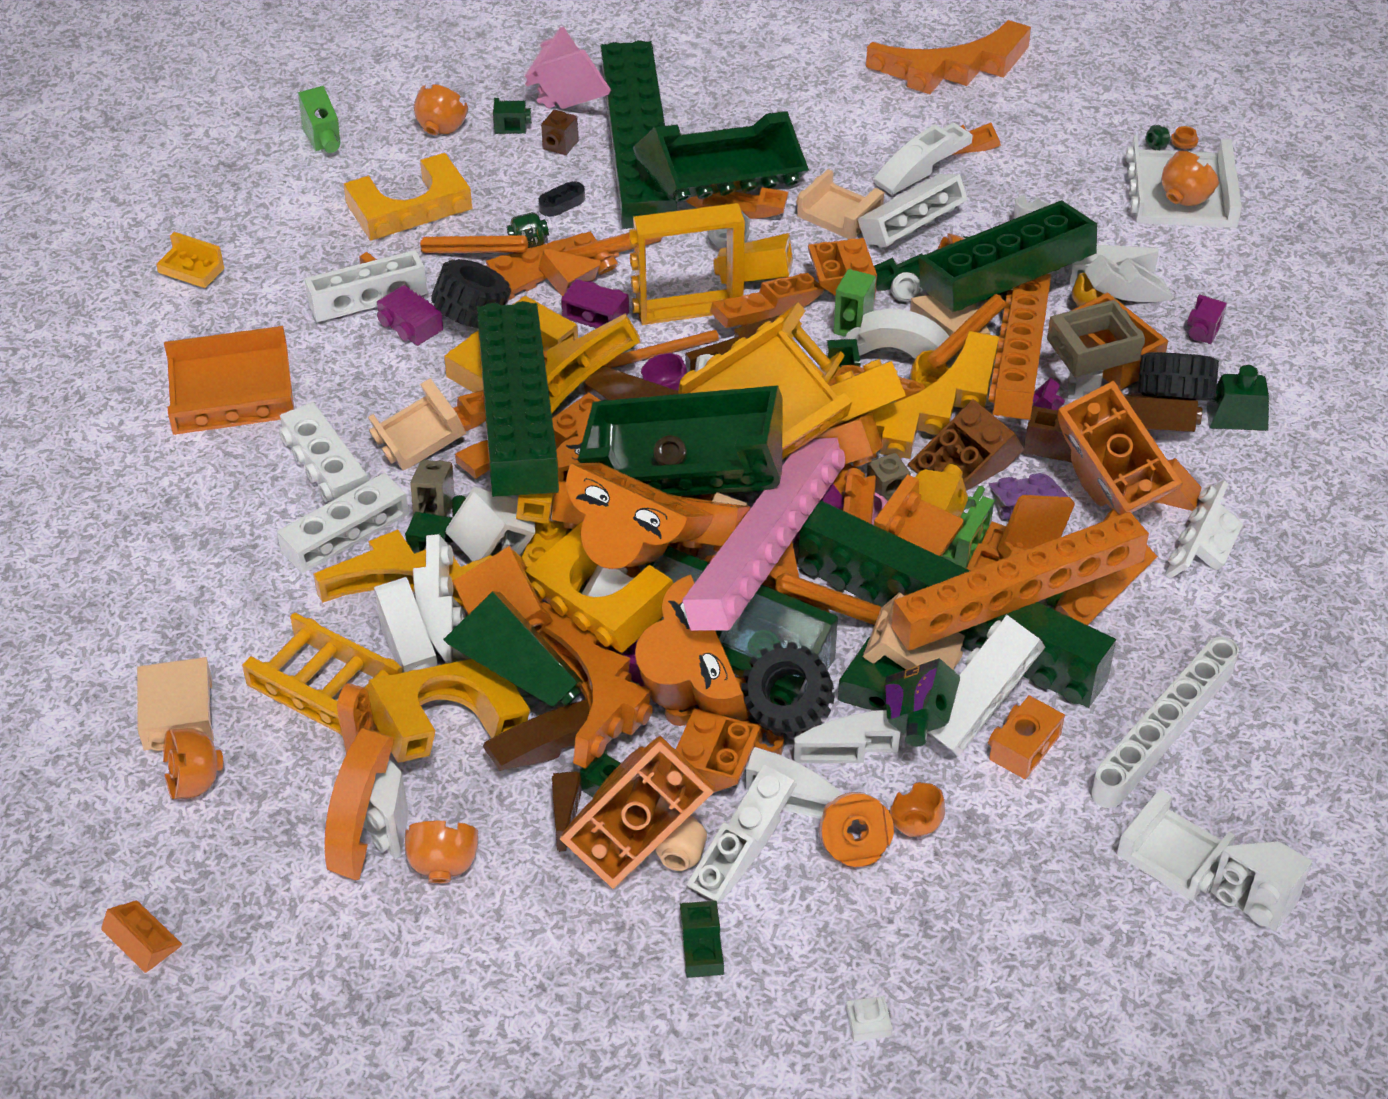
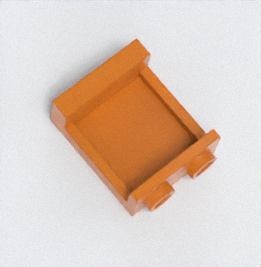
[453,546,553,633]

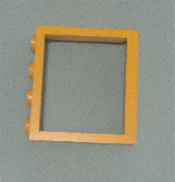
[629,203,745,325]

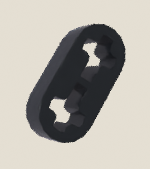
[538,181,585,217]

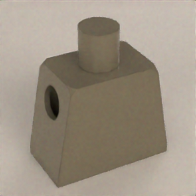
[410,460,455,517]

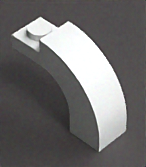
[845,309,949,359]

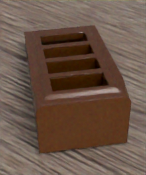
[552,771,582,852]

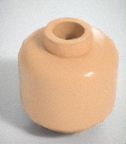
[655,816,707,871]

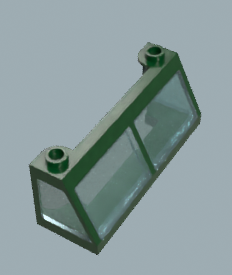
[644,546,838,706]

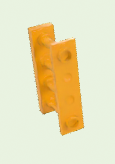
[775,302,845,383]
[242,612,402,735]

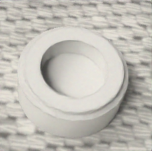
[891,272,921,302]

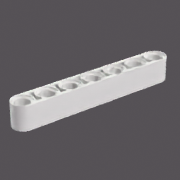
[1091,637,1239,808]

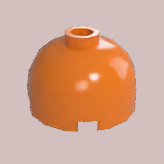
[414,84,468,135]
[1161,151,1219,206]
[163,728,223,799]
[405,821,478,884]

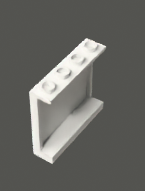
[1126,135,1242,228]

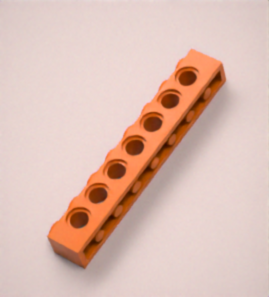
[988,274,1051,420]
[891,512,1149,651]

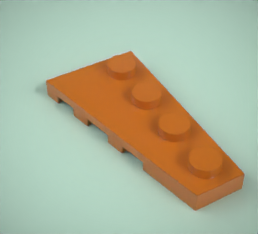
[486,231,597,301]
[1054,509,1158,625]

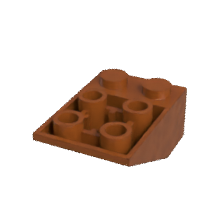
[908,399,1024,491]

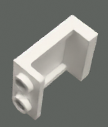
[1117,789,1236,901]

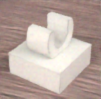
[846,996,893,1042]

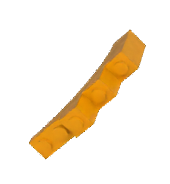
[545,313,641,413]
[859,331,999,459]
[313,529,492,609]

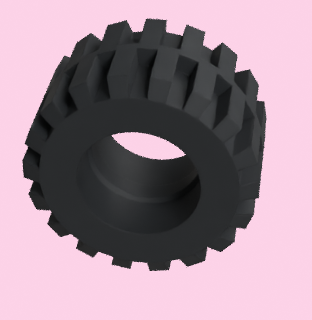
[431,259,511,328]
[1138,352,1219,401]
[741,642,835,738]

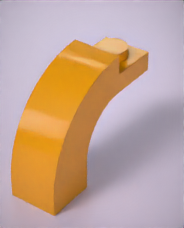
[516,493,554,525]

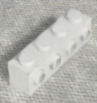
[858,174,968,248]
[927,615,1045,757]

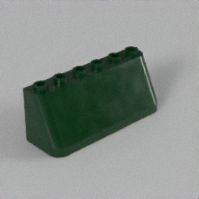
[633,111,809,202]
[578,385,783,496]

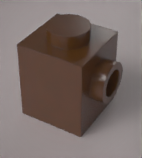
[541,109,579,156]

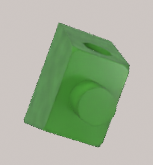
[298,86,341,153]

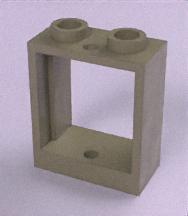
[1047,300,1145,377]

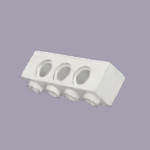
[304,250,428,322]
[279,402,368,502]
[277,472,409,574]

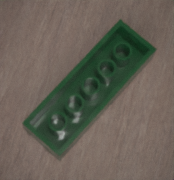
[919,200,1097,312]

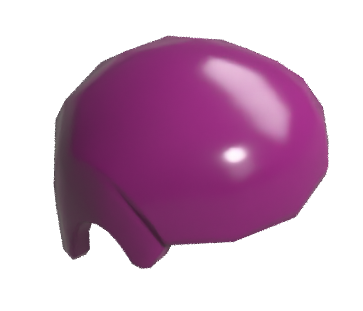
[641,353,688,391]

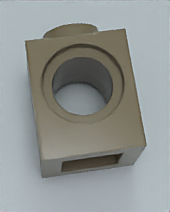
[867,453,911,501]

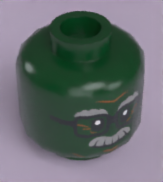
[506,212,549,248]

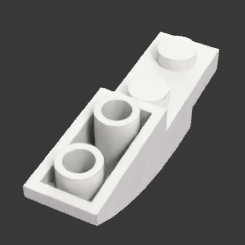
[874,122,972,195]
[413,534,466,663]
[686,764,797,904]

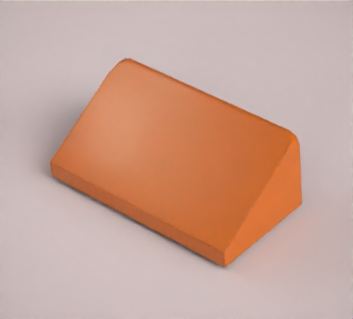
[101,900,182,973]

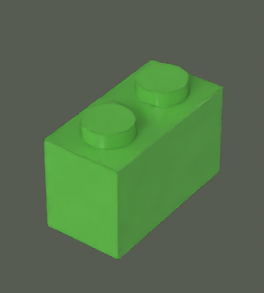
[834,269,876,337]

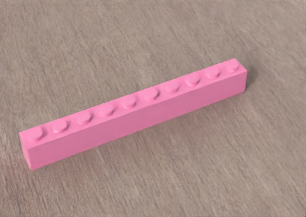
[683,438,845,631]

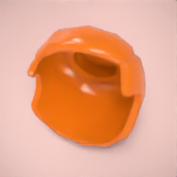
[889,782,945,837]

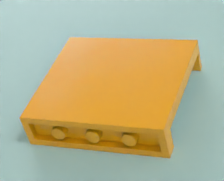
[678,317,852,459]

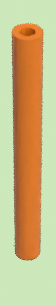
[607,330,719,368]

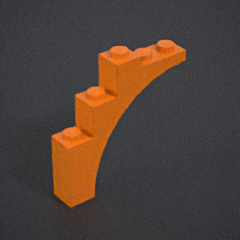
[866,20,1031,94]
[539,601,652,768]

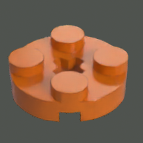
[819,792,894,867]

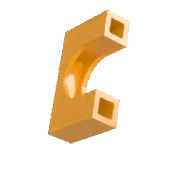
[343,152,473,241]
[444,295,578,393]
[525,522,674,653]
[367,659,530,763]

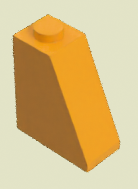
[713,233,793,284]

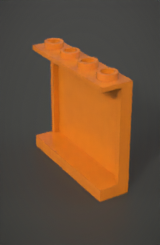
[164,326,294,435]

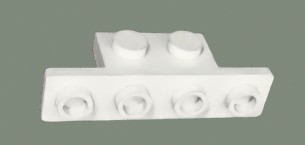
[1165,480,1243,579]

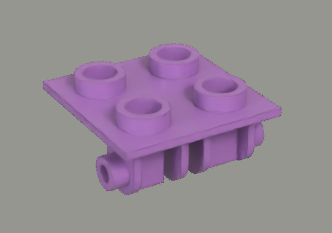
[989,473,1068,521]

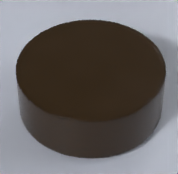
[654,435,687,466]

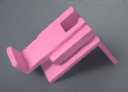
[525,26,611,109]

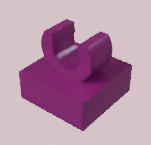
[1032,378,1065,410]

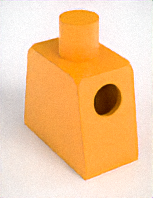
[915,464,968,518]

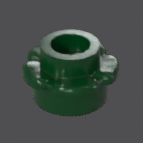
[1145,125,1170,150]

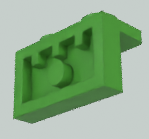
[941,496,995,568]

